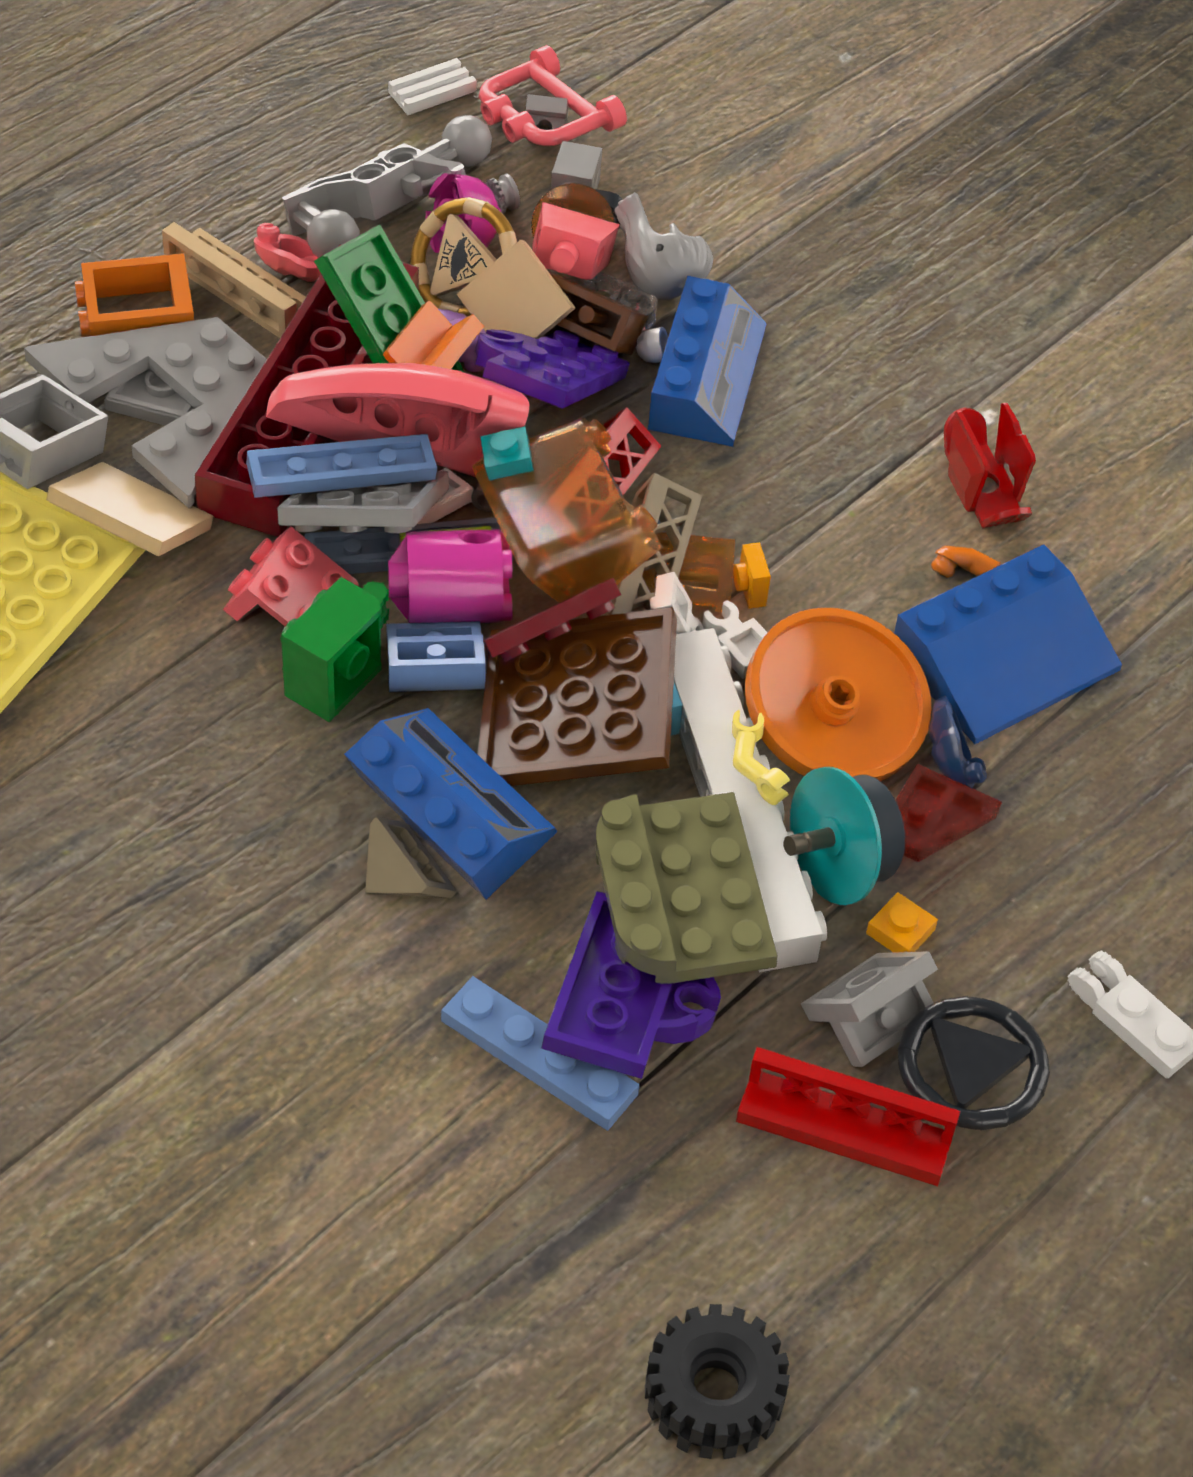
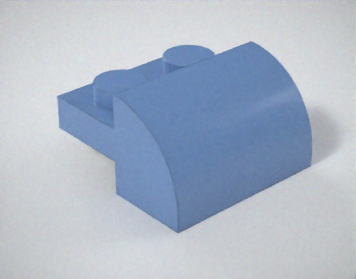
[386,621,486,692]

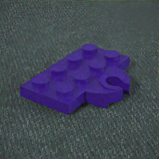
[474,329,630,409]
[541,891,721,1079]

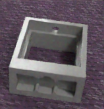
[0,375,108,489]

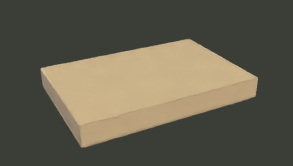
[46,462,213,556]

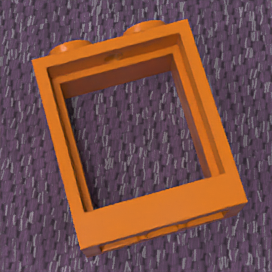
[75,253,194,337]

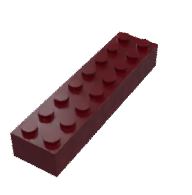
[194,244,419,537]

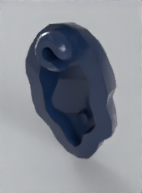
[929,695,987,789]

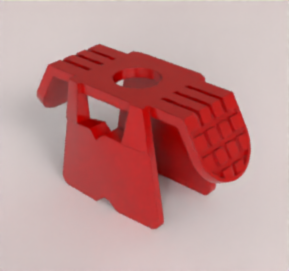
[944,402,1036,529]

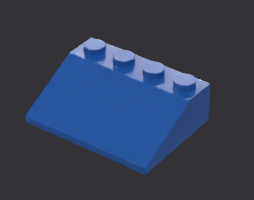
[894,544,1122,744]

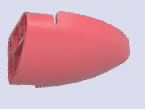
[266,363,529,477]

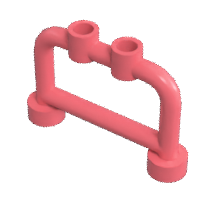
[479,45,627,146]

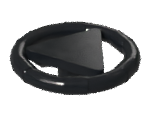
[897,996,1050,1131]

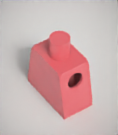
[533,202,620,280]

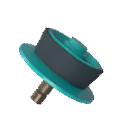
[783,767,905,905]

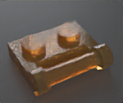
[638,532,736,613]

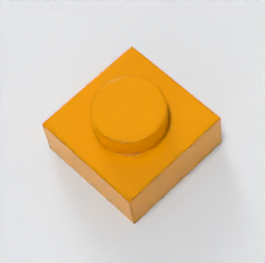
[733,542,771,609]
[866,892,938,952]

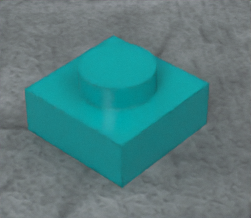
[480,426,534,480]

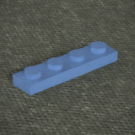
[246,434,437,498]
[441,976,639,1131]

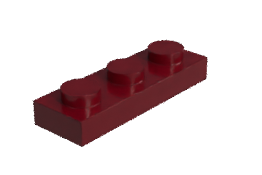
[483,578,621,662]

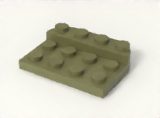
[596,792,778,983]

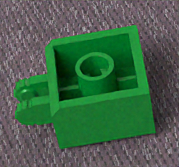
[280,577,389,722]

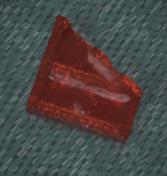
[895,764,1002,862]

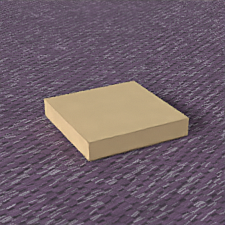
[456,240,575,339]

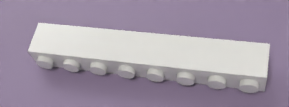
[674,628,827,972]

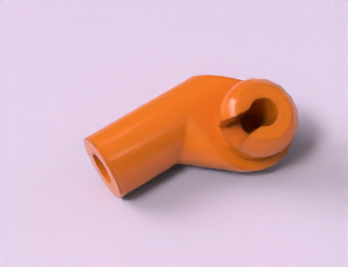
[931,546,1001,578]

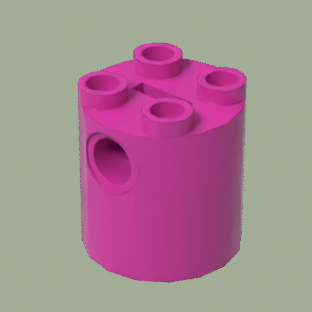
[388,529,512,623]

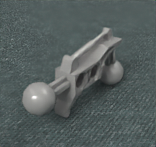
[282,115,492,258]

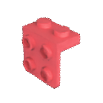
[223,526,359,626]

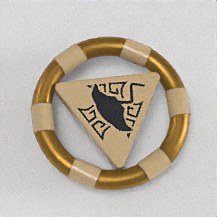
[410,197,517,317]

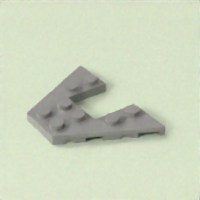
[24,317,267,508]

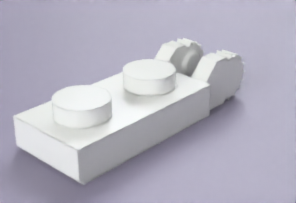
[1067,950,1193,1078]

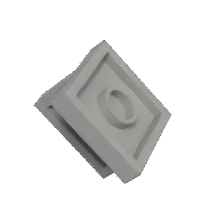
[801,951,938,1067]

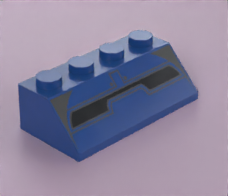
[648,276,767,447]
[344,708,557,900]

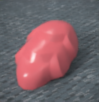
[254,223,321,282]

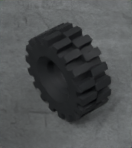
[645,1304,790,1459]

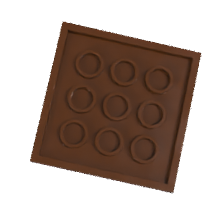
[478,607,677,786]

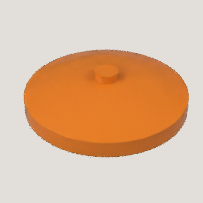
[745,608,932,782]

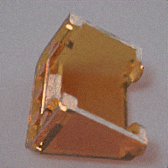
[472,417,662,617]

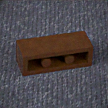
[548,270,648,355]

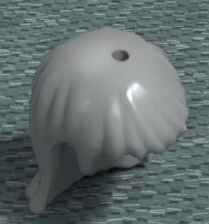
[615,192,713,300]

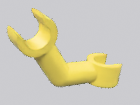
[732,710,790,805]

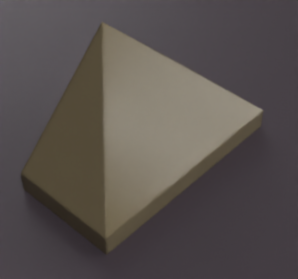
[365,816,457,899]

